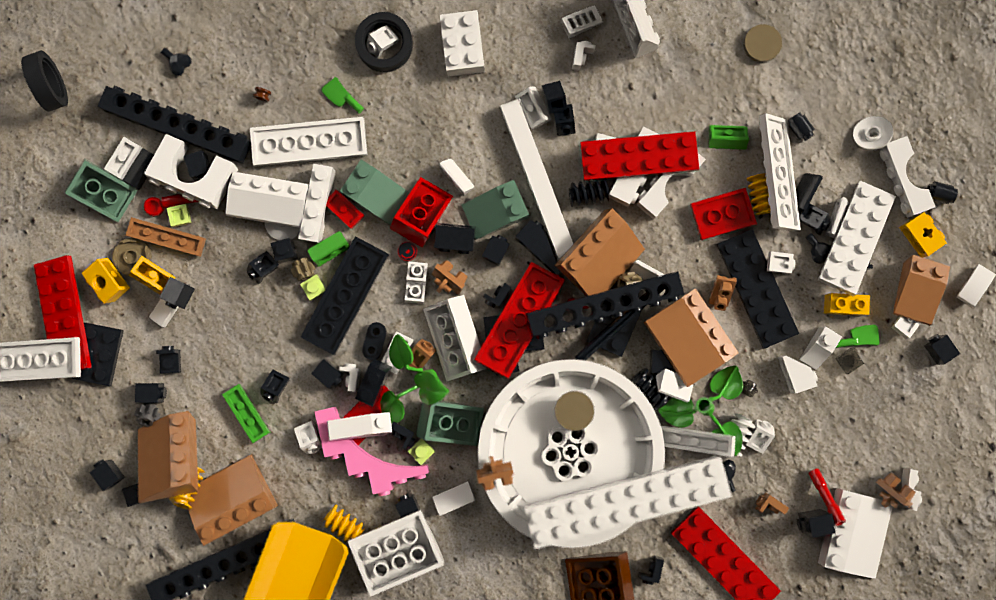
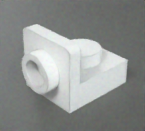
[366,25,398,58]
[572,41,596,71]
[767,251,795,275]
[339,363,361,392]
[746,419,775,454]
[294,420,322,454]

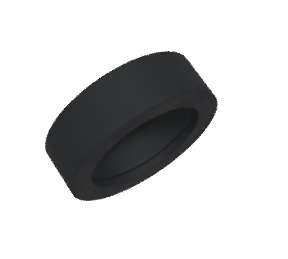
[355,12,413,72]
[21,50,68,112]

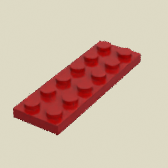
[580,131,699,181]
[34,255,92,370]
[474,262,565,380]
[670,506,781,600]

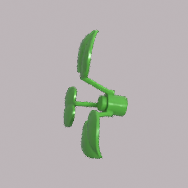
[380,334,449,423]
[659,365,743,456]

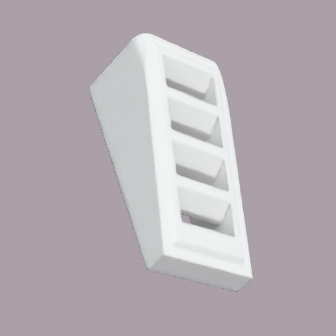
[561,5,603,38]

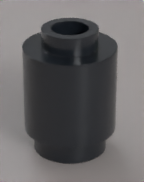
[788,112,815,141]
[927,181,958,204]

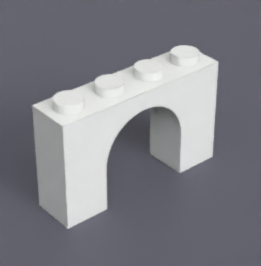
[144,134,238,209]

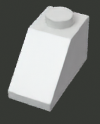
[799,326,842,370]
[778,356,818,394]

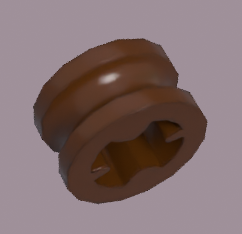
[253,87,272,102]

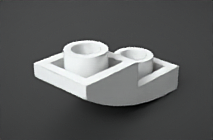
[405,262,428,304]
[957,264,996,308]
[902,468,922,511]

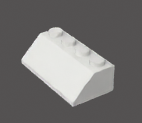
[226,172,309,228]
[423,295,487,382]

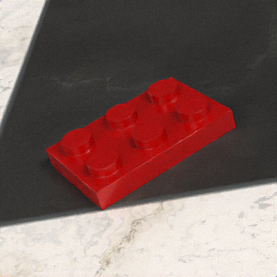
[690,187,757,240]

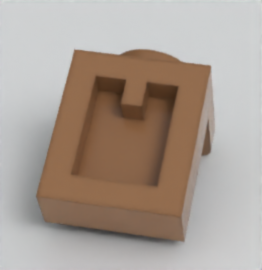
[409,339,436,368]
[755,492,789,514]

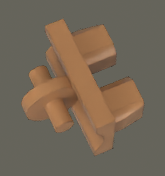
[432,260,468,295]
[709,275,737,311]
[476,455,514,491]
[876,473,916,508]

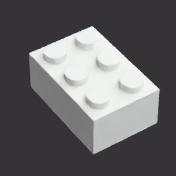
[440,10,485,77]

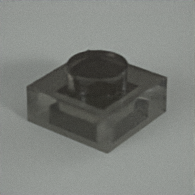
[835,348,864,374]

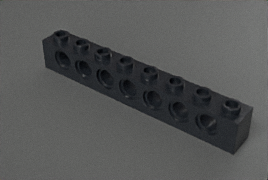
[97,86,251,164]
[525,272,684,339]
[145,518,295,600]

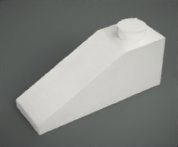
[327,412,392,441]

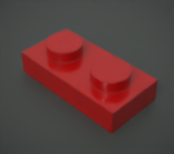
[326,189,365,229]

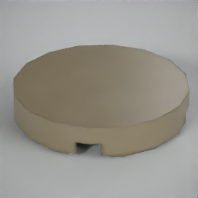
[744,24,782,62]
[112,238,152,275]
[555,391,594,431]

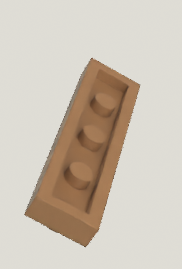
[126,217,206,257]

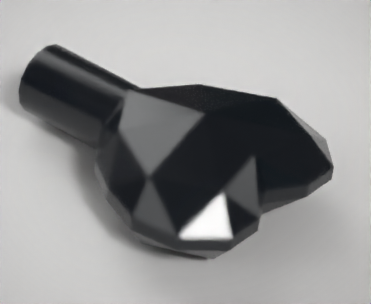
[161,48,192,76]
[805,233,831,264]
[723,459,736,493]

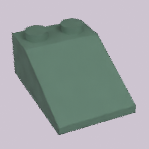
[65,158,138,222]
[340,159,410,225]
[462,180,529,240]
[416,400,484,446]

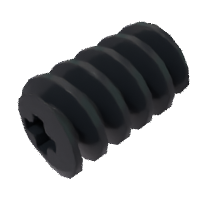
[569,179,609,207]
[630,368,671,411]

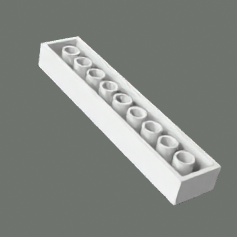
[524,456,732,549]

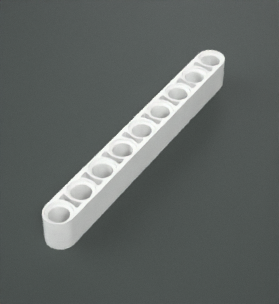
[500,99,573,261]

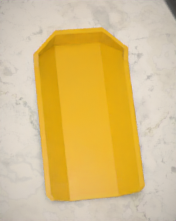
[244,522,348,600]

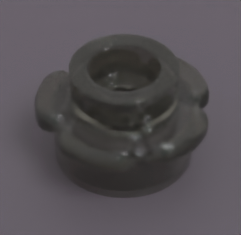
[741,380,758,397]

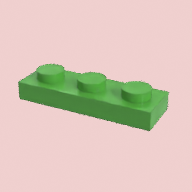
[222,384,271,443]

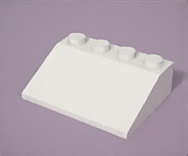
[613,0,660,58]
[818,488,893,579]
[348,510,444,597]

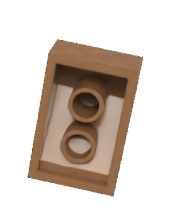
[893,255,950,326]

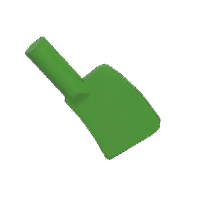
[322,77,364,114]
[836,325,879,348]

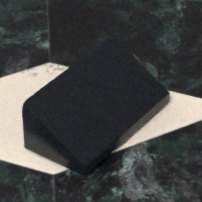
[123,148,154,190]
[796,173,823,212]

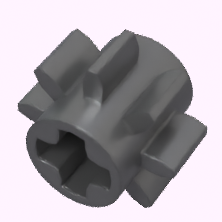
[134,403,160,427]

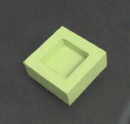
[167,204,191,227]
[300,274,326,301]
[408,438,435,465]

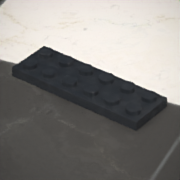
[716,229,800,349]
[301,236,389,355]

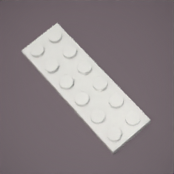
[759,114,801,232]
[250,117,368,167]
[818,181,896,297]
[0,337,81,382]

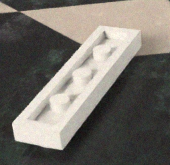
[661,426,735,457]

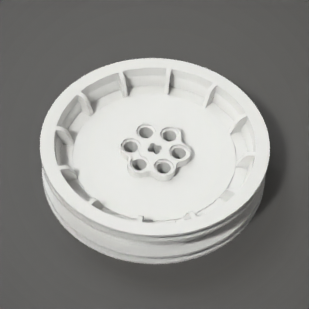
[478,360,665,548]

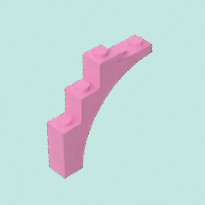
[315,407,430,496]

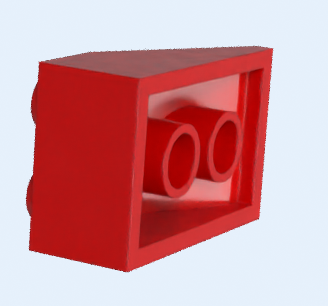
[390,177,453,248]

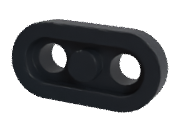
[362,322,387,360]

